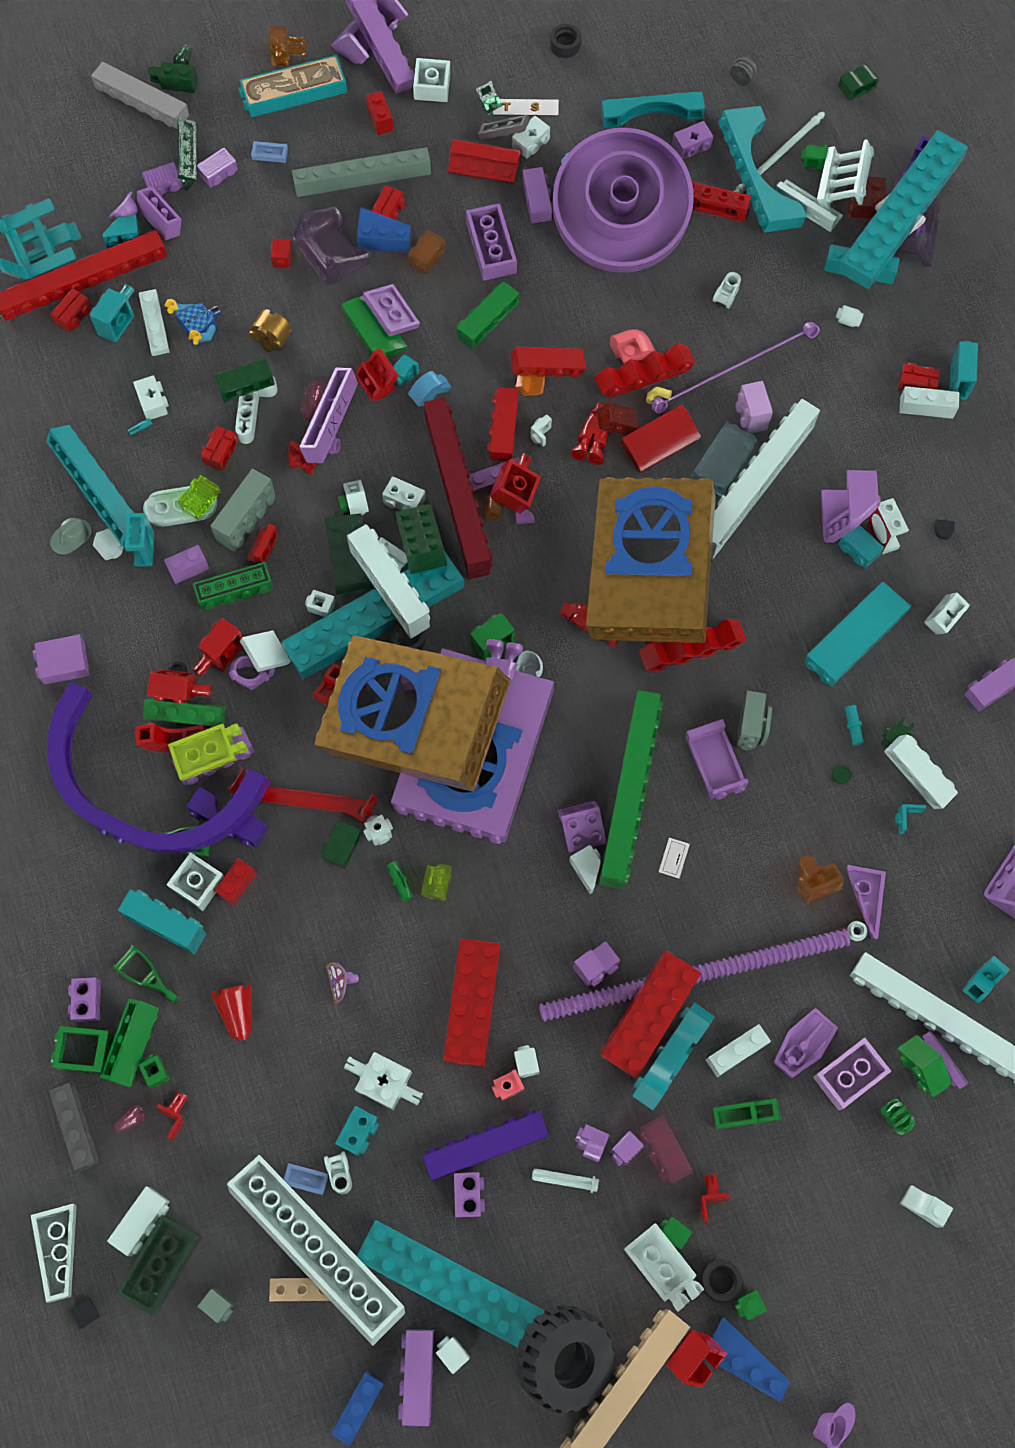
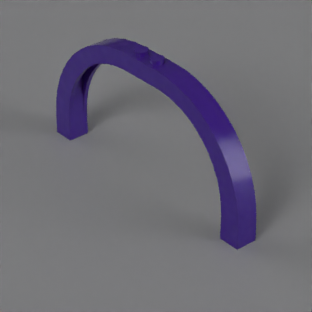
[47,681,271,854]

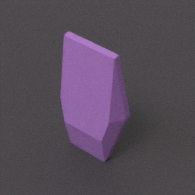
[773,1008,838,1078]

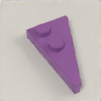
[846,865,886,940]

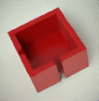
[666,1330,728,1388]

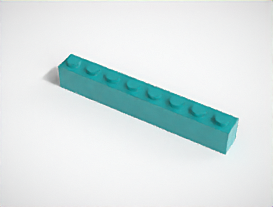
[46,425,134,546]

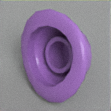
[109,192,138,218]

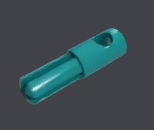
[128,418,152,435]

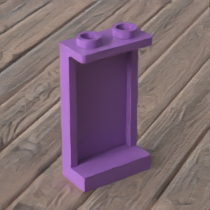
[685,719,749,800]

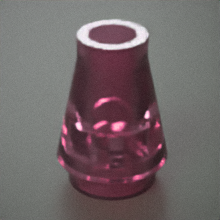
[114,1105,147,1134]

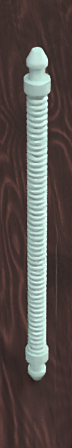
[734,112,825,193]

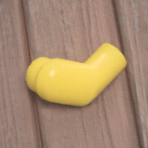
[646,387,672,404]

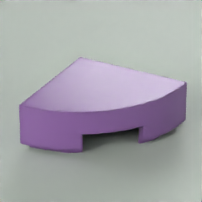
[515,509,535,524]

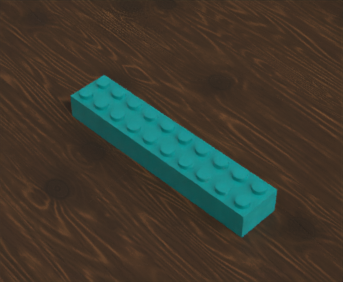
[839,130,968,289]
[282,551,464,680]
[357,1220,545,1348]

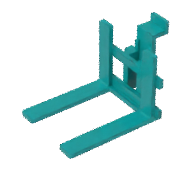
[0,199,81,281]

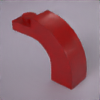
[136,723,207,752]

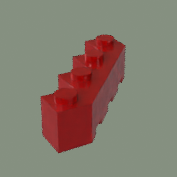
[594,343,696,397]
[639,618,747,672]

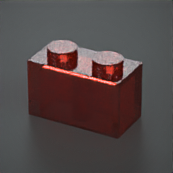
[596,402,639,436]

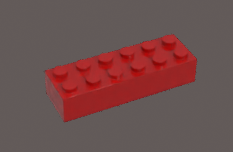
[443,938,500,1068]
[599,950,701,1079]

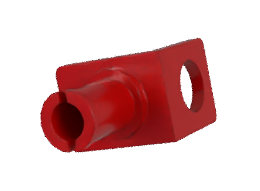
[157,1091,188,1142]
[700,1174,730,1225]

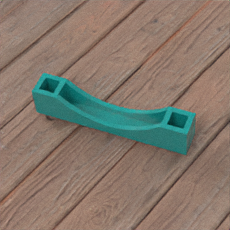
[601,91,705,128]

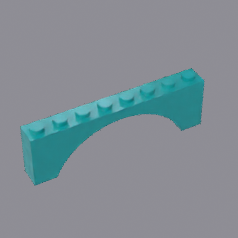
[719,106,807,233]

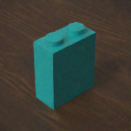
[949,341,978,399]

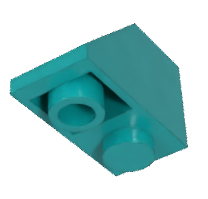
[103,215,140,247]

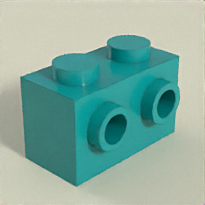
[335,1106,379,1157]

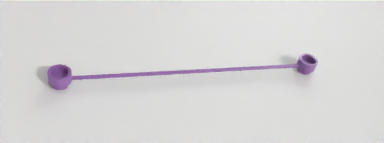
[651,322,819,414]

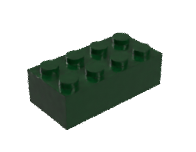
[395,504,447,574]

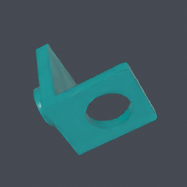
[895,804,926,835]

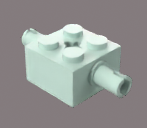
[344,1052,423,1110]

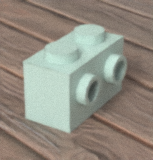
[382,476,426,510]

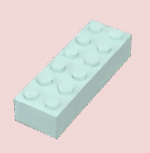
[347,524,431,639]

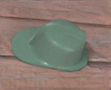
[50,518,92,555]

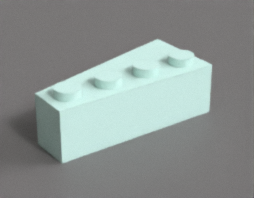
[31,1204,76,1303]

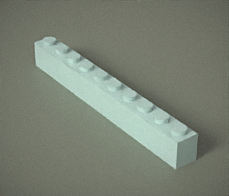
[850,952,1015,1083]

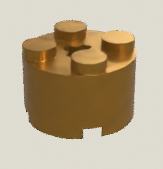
[249,310,292,352]

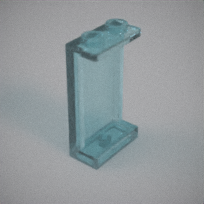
[692,422,758,496]

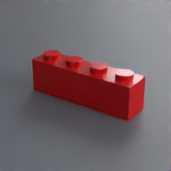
[510,347,586,378]
[487,387,519,461]

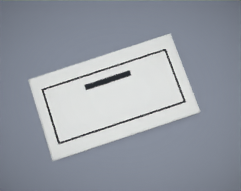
[659,838,690,878]

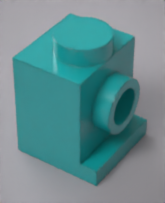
[394,354,419,386]

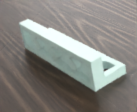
[775,179,843,232]

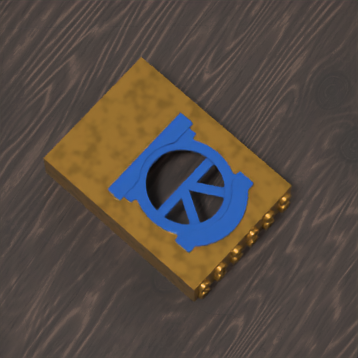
[586,477,716,643]
[314,635,511,792]

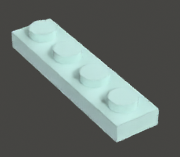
[139,289,170,356]

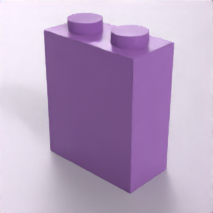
[33,635,90,685]

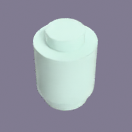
[835,305,863,327]

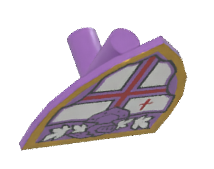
[326,962,359,1005]

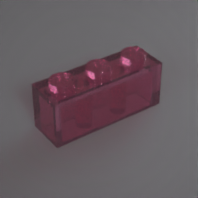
[639,1115,693,1185]

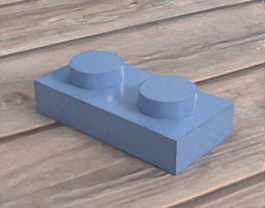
[251,141,288,163]
[284,1163,329,1195]

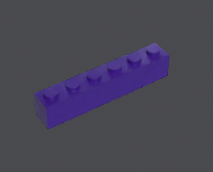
[423,1110,549,1181]

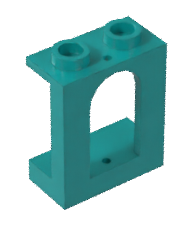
[125,513,154,567]

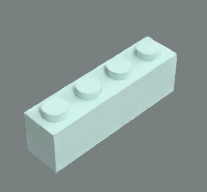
[884,735,958,809]

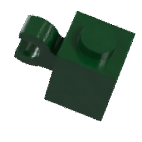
[881,717,914,748]

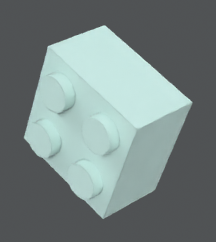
[413,58,450,102]
[167,852,224,911]

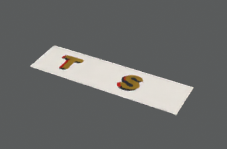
[493,99,559,115]

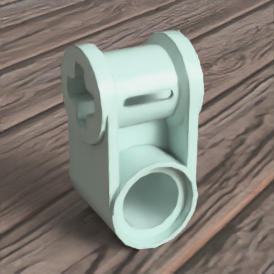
[713,272,741,309]
[324,1151,352,1195]

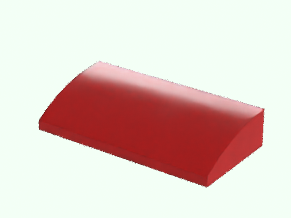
[621,405,701,473]

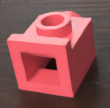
[491,1069,524,1101]

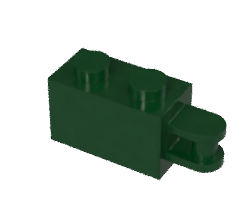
[147,62,198,93]

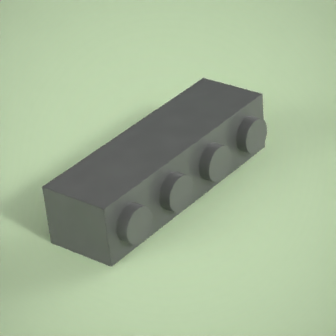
[49,1083,100,1172]

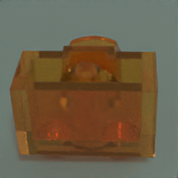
[268,26,307,66]
[797,855,844,905]

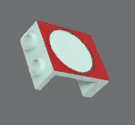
[867,498,909,554]

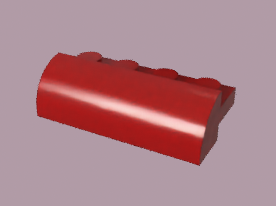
[448,139,522,184]

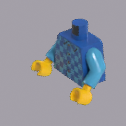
[165,299,221,346]

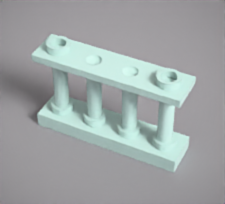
[817,140,874,211]

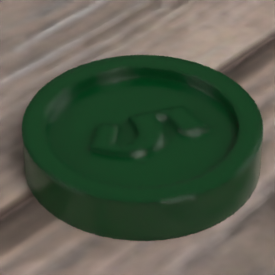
[832,765,852,785]

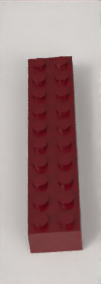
[424,397,493,580]

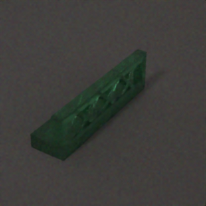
[177,117,196,191]

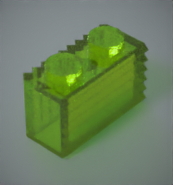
[178,475,221,520]

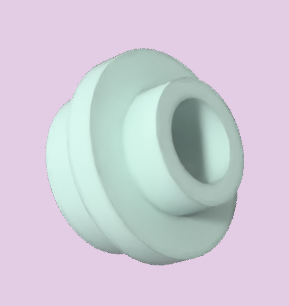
[847,921,867,941]

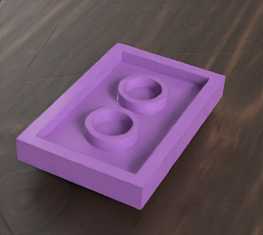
[362,284,420,336]

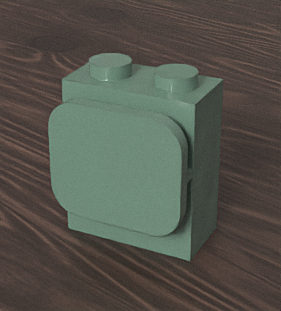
[736,691,772,750]

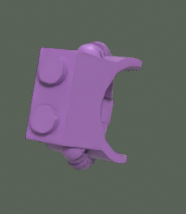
[229,655,275,690]

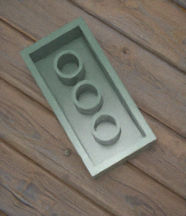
[210,469,276,552]

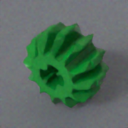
[880,1099,916,1135]

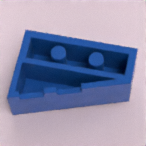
[357,208,412,253]

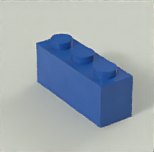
[331,1371,385,1446]

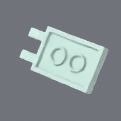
[624,1223,704,1311]

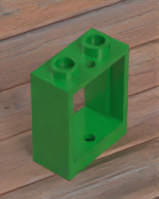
[51,1026,113,1074]

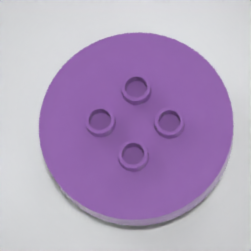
[553,128,693,273]

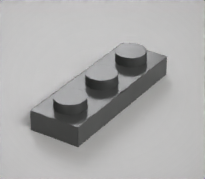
[478,115,530,140]

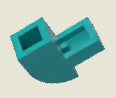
[962,956,1010,1004]

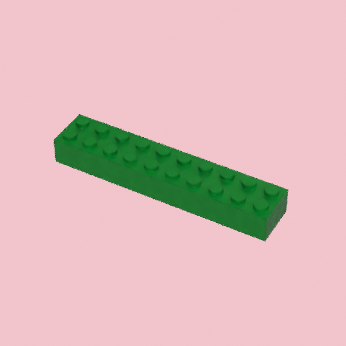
[599,690,663,889]

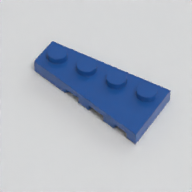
[712,1316,790,1402]

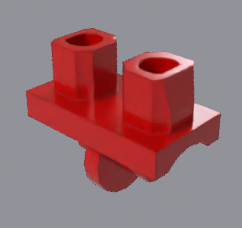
[287,441,318,475]

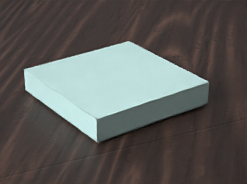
[240,631,291,672]

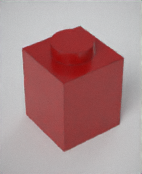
[271,239,292,268]

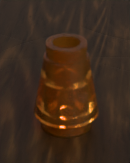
[484,492,502,521]

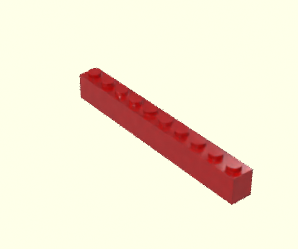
[0,230,167,321]

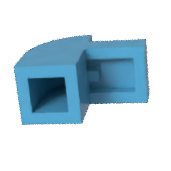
[408,371,452,406]

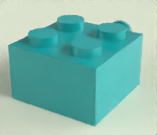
[90,284,134,343]

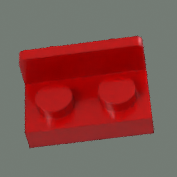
[247,524,279,564]

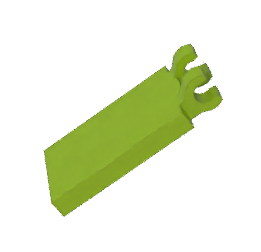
[168,723,248,781]

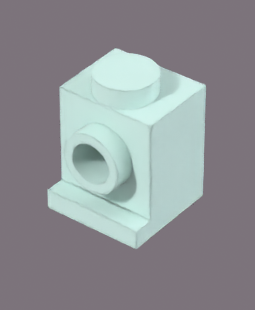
[305,590,336,617]

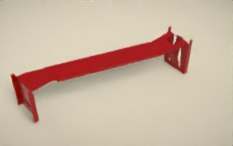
[228,767,378,826]

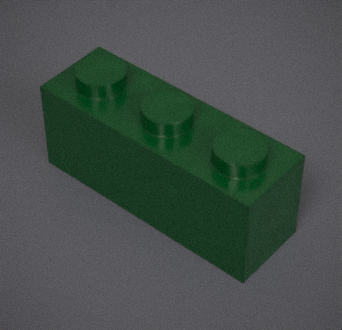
[214,358,275,402]

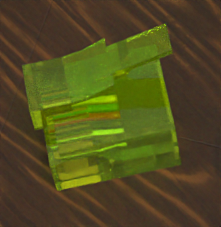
[421,863,452,901]

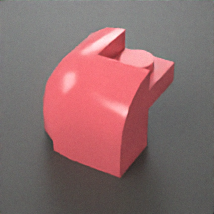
[610,329,655,364]

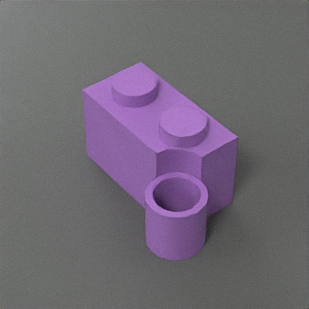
[574,1124,609,1162]

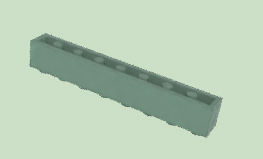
[292,147,431,197]

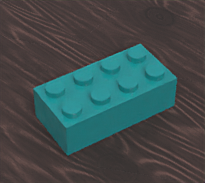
[118,889,206,955]

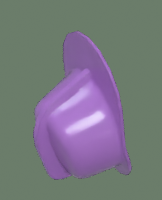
[813,1403,856,1448]

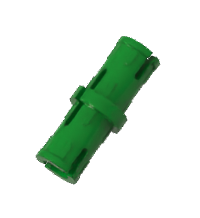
[385,861,414,902]

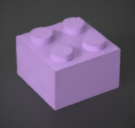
[735,381,773,434]

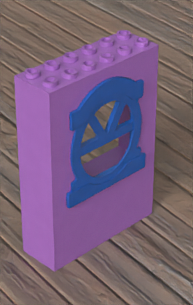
[391,648,554,844]

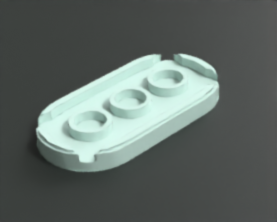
[143,485,217,527]

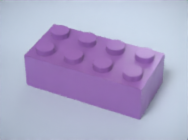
[466,203,517,281]
[398,1329,434,1426]

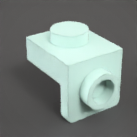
[531,415,552,447]

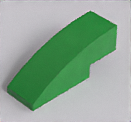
[713,1099,782,1129]

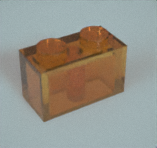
[408,230,446,275]

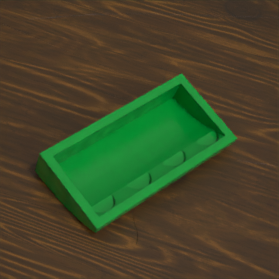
[341,296,408,359]

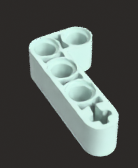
[235,376,278,444]

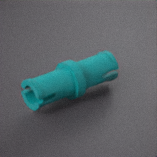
[844,705,865,745]

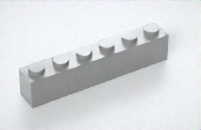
[91,62,189,129]

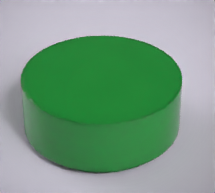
[337,495,349,514]

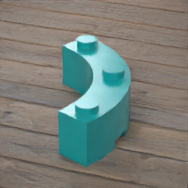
[632,1003,715,1110]

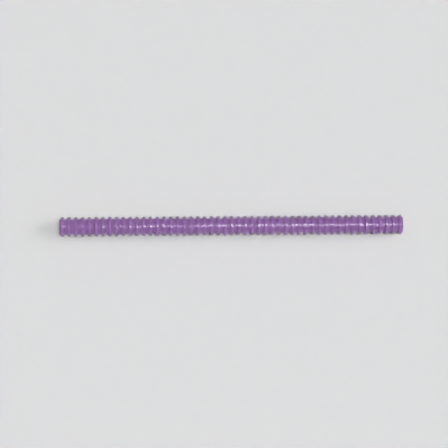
[539,929,850,1022]

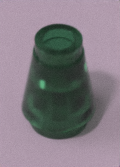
[173,45,193,65]

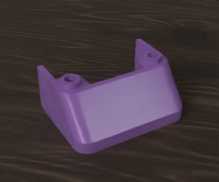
[331,0,408,64]
[821,470,881,543]
[984,845,1015,919]

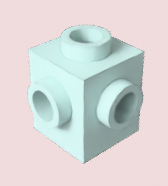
[363,815,393,846]

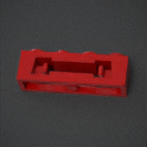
[692,182,751,222]

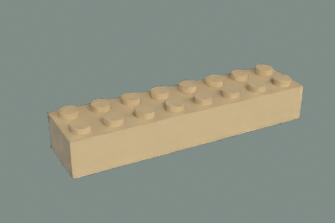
[560,1309,690,1448]

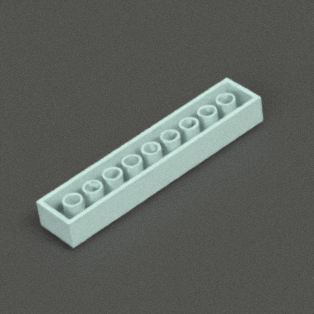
[711,399,820,560]
[227,1155,405,1346]

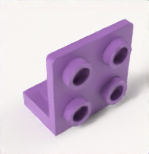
[557,801,606,853]

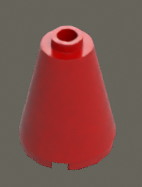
[211,983,252,1041]

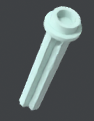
[532,1169,599,1193]

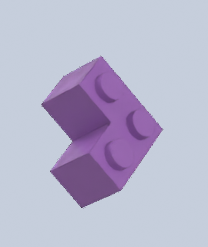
[573,941,620,988]

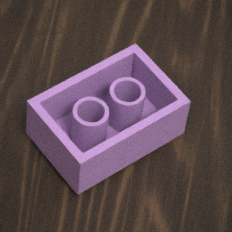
[813,1038,891,1111]

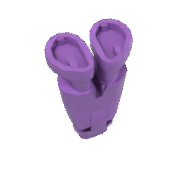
[486,639,523,693]

